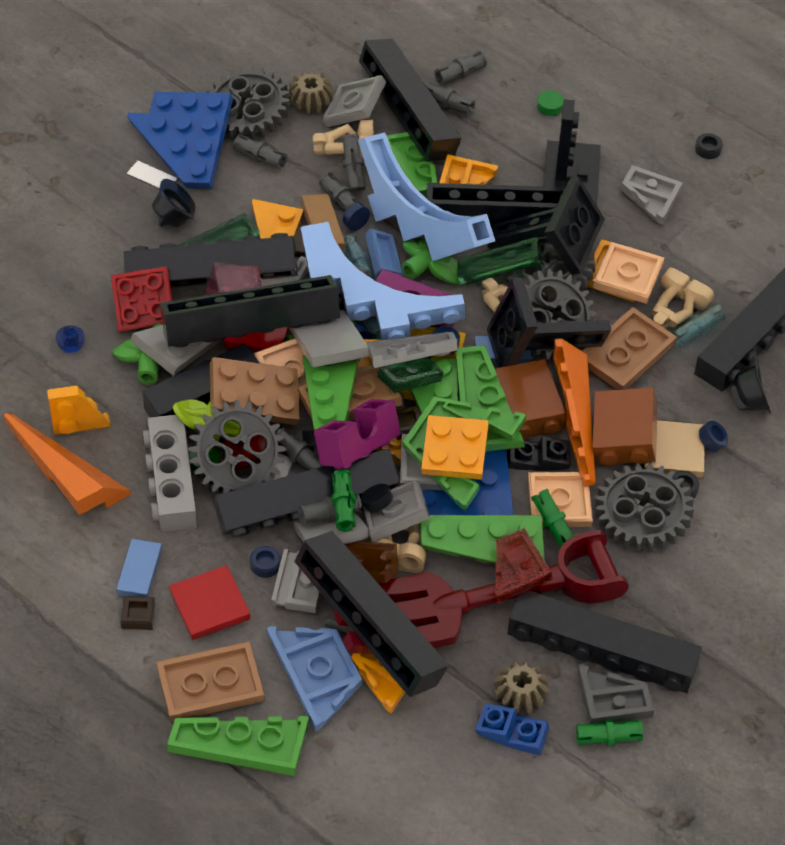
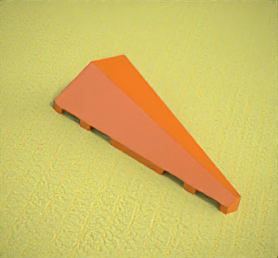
[553,339,596,487]
[4,413,131,515]

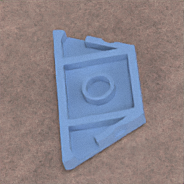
[266,626,362,732]

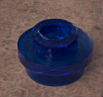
[56,325,85,353]

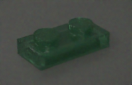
[377,357,444,393]

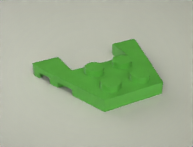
[402,396,526,511]

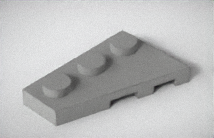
[130,325,225,376]
[366,332,458,368]

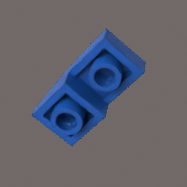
[475,703,550,755]

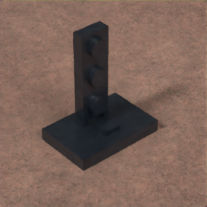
[543,99,601,205]
[486,177,605,275]
[487,278,611,368]

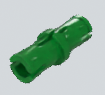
[331,469,356,531]
[531,489,574,549]
[576,719,643,746]

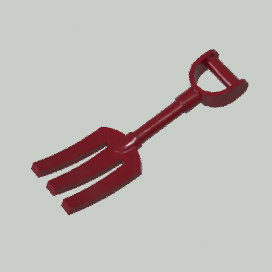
[334,530,629,654]

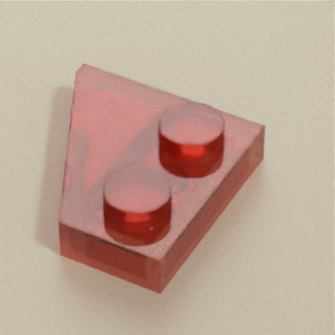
[495,528,553,603]

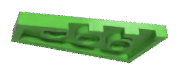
[456,345,524,451]
[302,355,360,430]
[419,515,545,573]
[167,716,309,776]

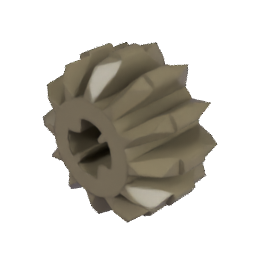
[288,71,333,115]
[494,660,549,715]

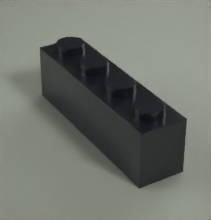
[142,343,259,417]

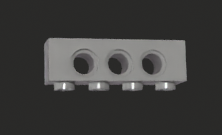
[143,415,197,532]

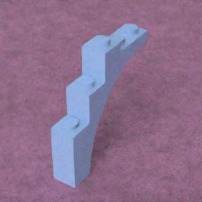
[358,133,495,261]
[300,222,465,340]

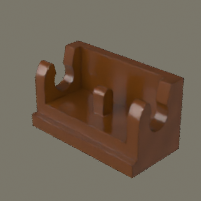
[344,541,398,583]

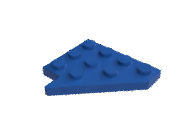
[127,91,233,189]
[423,449,514,515]

